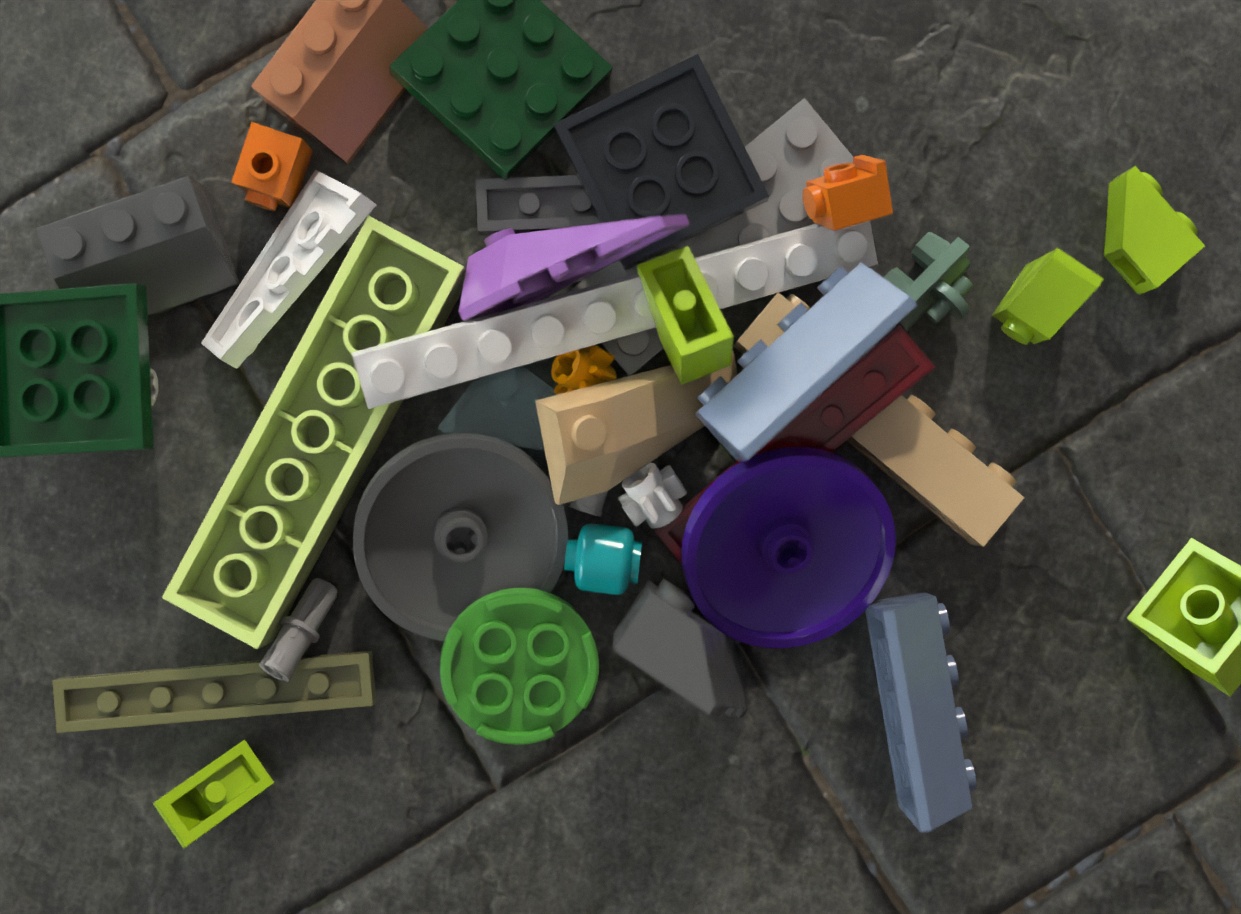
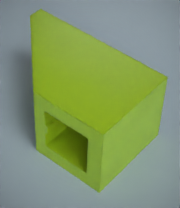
[1104,166,1205,295]

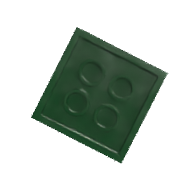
[389,0,613,181]
[0,283,154,458]

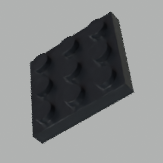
[554,54,769,271]

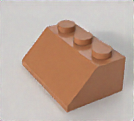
[251,0,429,165]

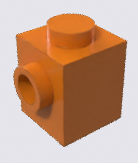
[231,122,313,212]

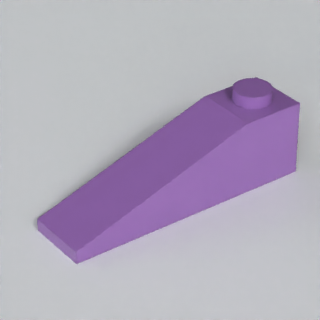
[459,214,690,321]

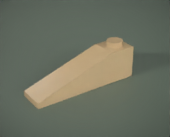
[535,351,737,505]

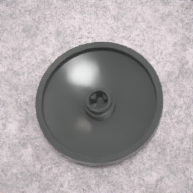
[353,433,568,641]

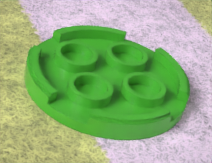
[440,588,599,745]

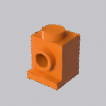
[802,155,893,231]

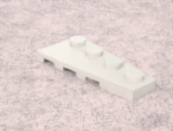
[201,170,377,369]

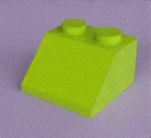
[1127,538,1241,697]

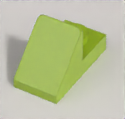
[153,740,274,848]

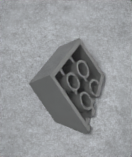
[613,579,748,718]

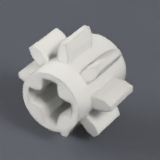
[618,463,687,528]

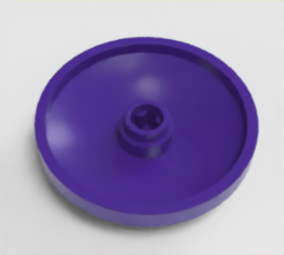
[682,447,896,648]

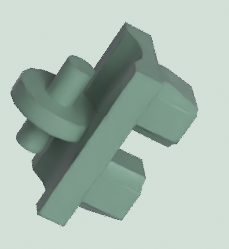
[883,232,973,332]

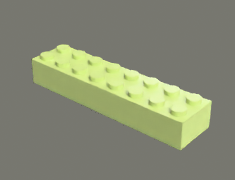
[162,215,466,649]

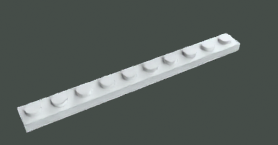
[352,221,878,409]

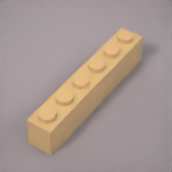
[733,292,1025,547]

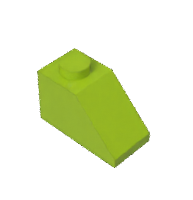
[637,246,733,385]
[992,248,1104,345]

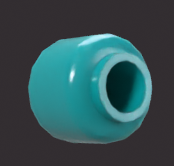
[564,523,642,595]

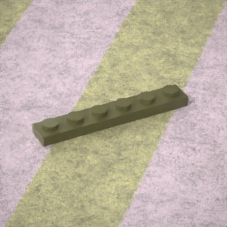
[52,651,376,733]

